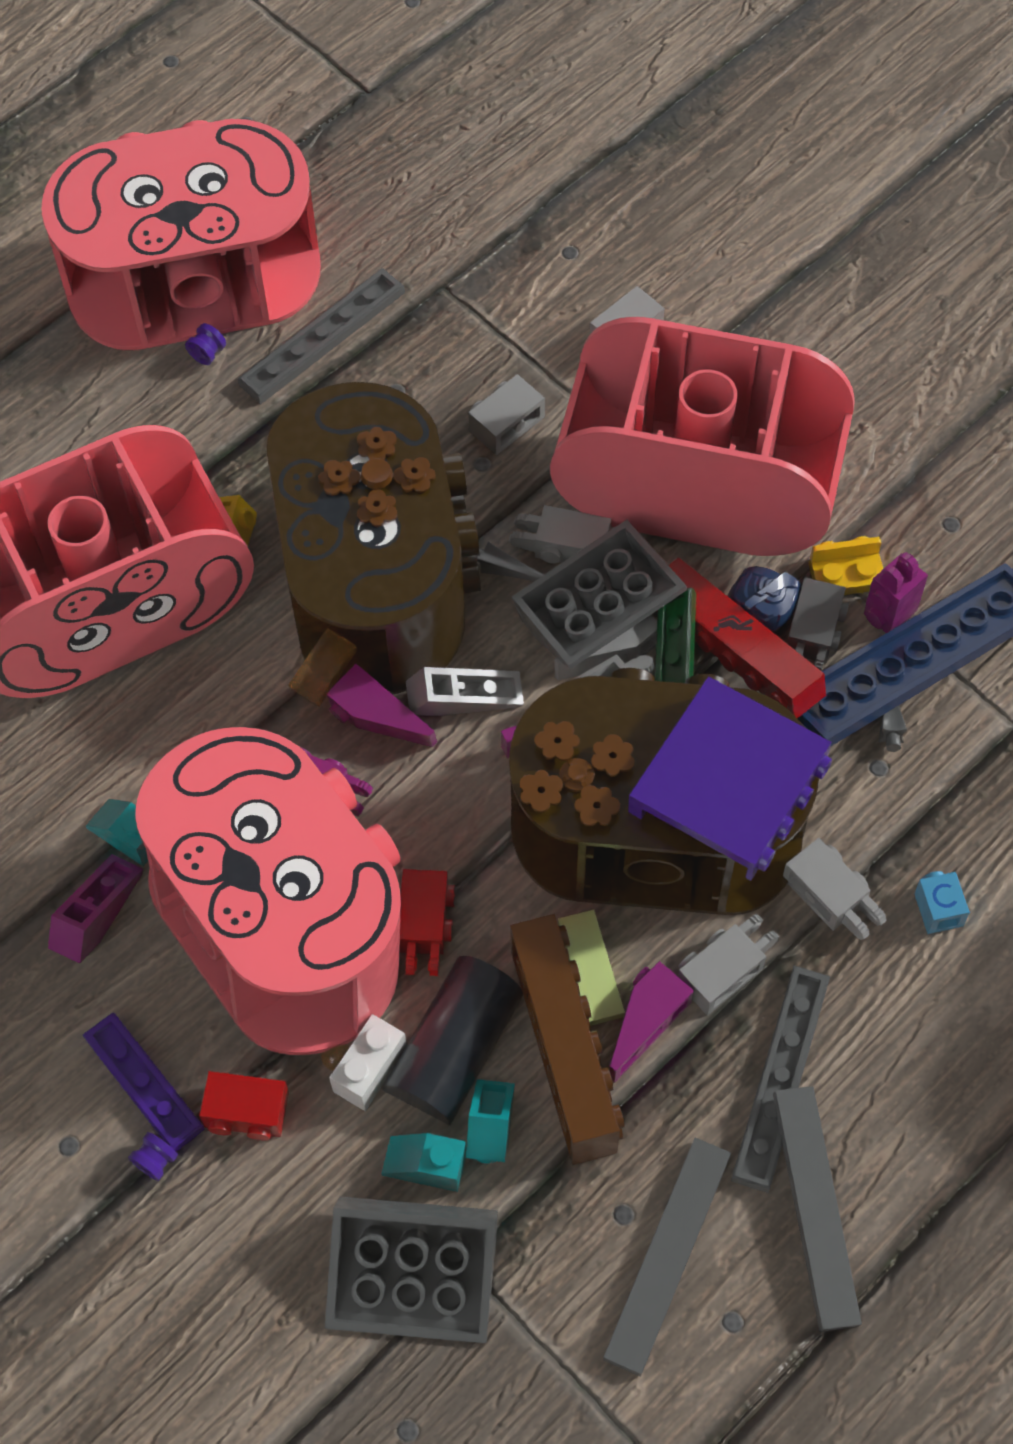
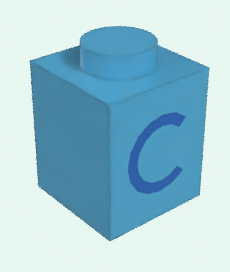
[914,871,970,934]

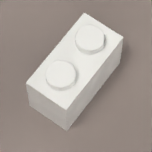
[329,1014,407,1111]

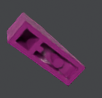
[327,664,437,747]
[48,854,143,963]
[610,961,694,1083]

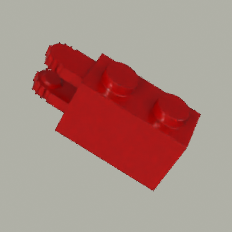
[399,869,455,976]

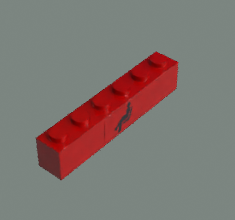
[656,557,826,718]

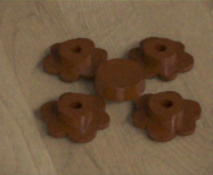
[318,427,436,527]
[520,721,634,826]

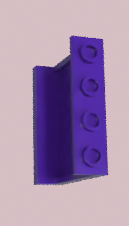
[628,676,833,881]

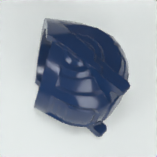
[728,566,802,632]

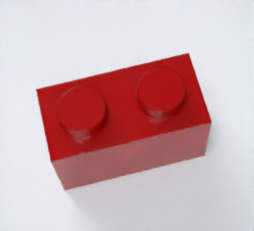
[200,1071,289,1141]

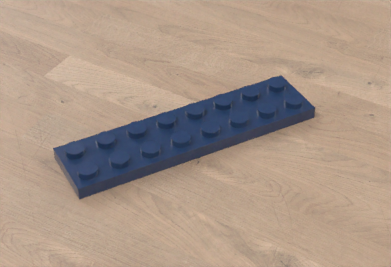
[797,563,1013,747]

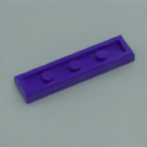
[82,1012,205,1151]

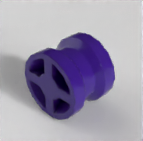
[184,323,226,365]
[128,1132,178,1181]

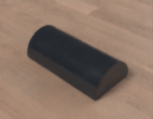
[382,956,523,1126]

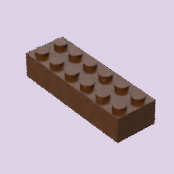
[510,914,625,1165]

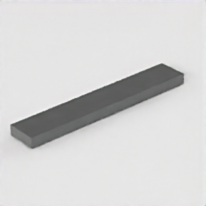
[238,268,405,405]
[731,965,830,1193]
[773,1086,862,1332]
[603,1137,731,1377]

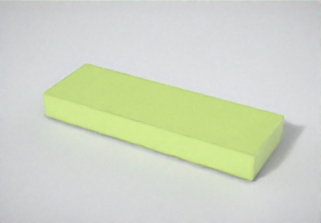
[558,910,625,1026]

